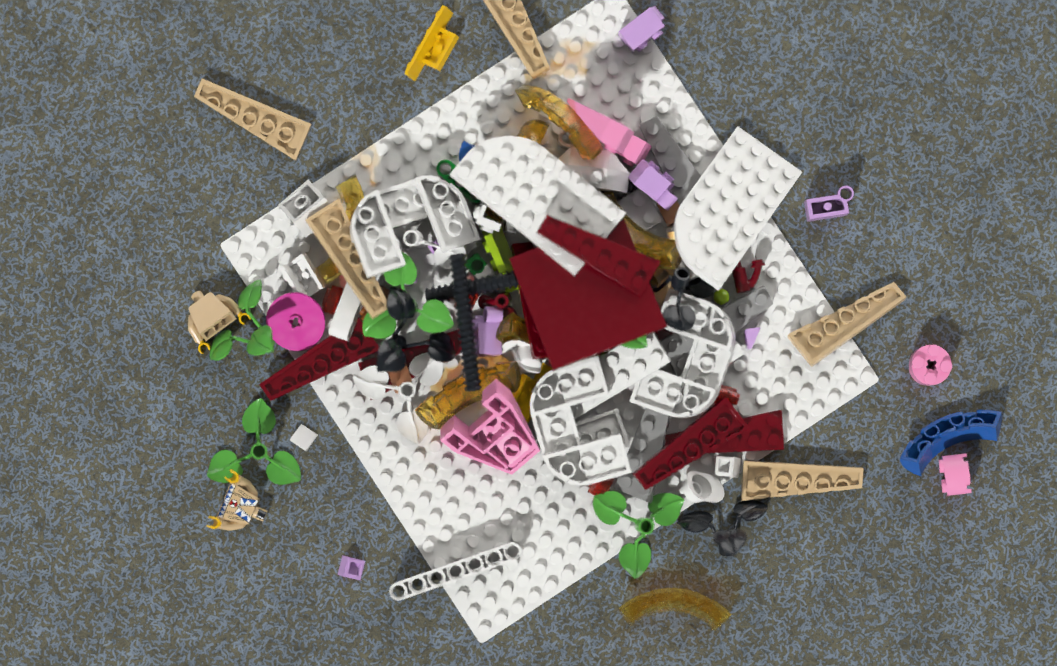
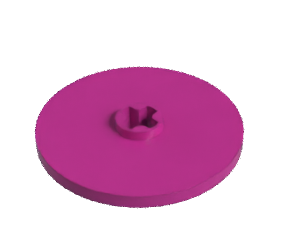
[266,292,326,351]

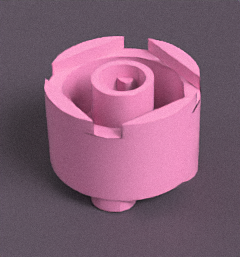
[909,345,952,386]
[938,453,971,496]

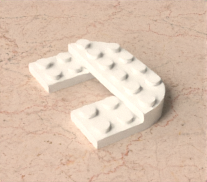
[350,175,480,278]
[629,288,735,418]
[530,356,632,485]

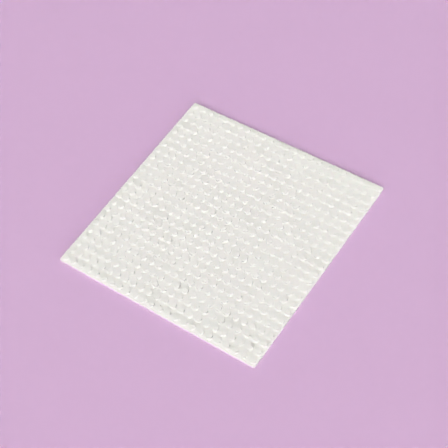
[221,0,878,643]

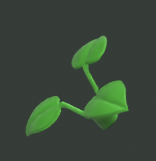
[362,251,454,339]
[210,279,275,361]
[207,398,301,485]
[593,491,684,579]

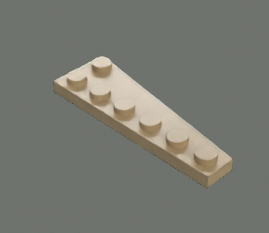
[741,460,864,501]

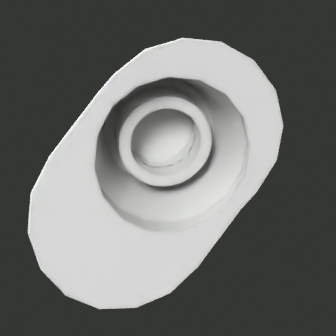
[502,340,547,374]
[680,471,724,503]

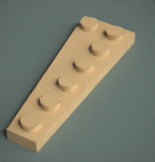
[483,0,550,79]
[194,79,312,161]
[306,199,387,320]
[787,282,906,367]

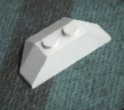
[558,147,630,194]

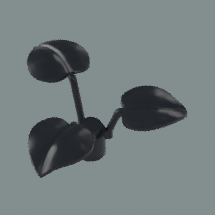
[649,267,715,332]
[377,287,456,372]
[677,500,768,556]

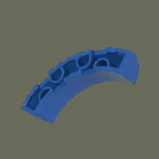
[900,410,1002,476]

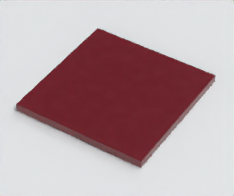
[509,218,667,371]

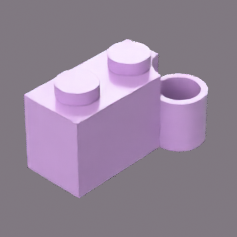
[618,6,665,53]
[628,159,678,211]
[804,186,854,222]
[472,306,503,357]

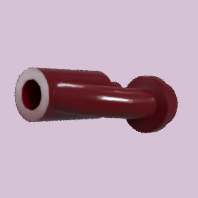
[732,259,765,294]
[478,292,512,309]

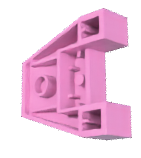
[567,98,652,167]
[440,379,540,474]

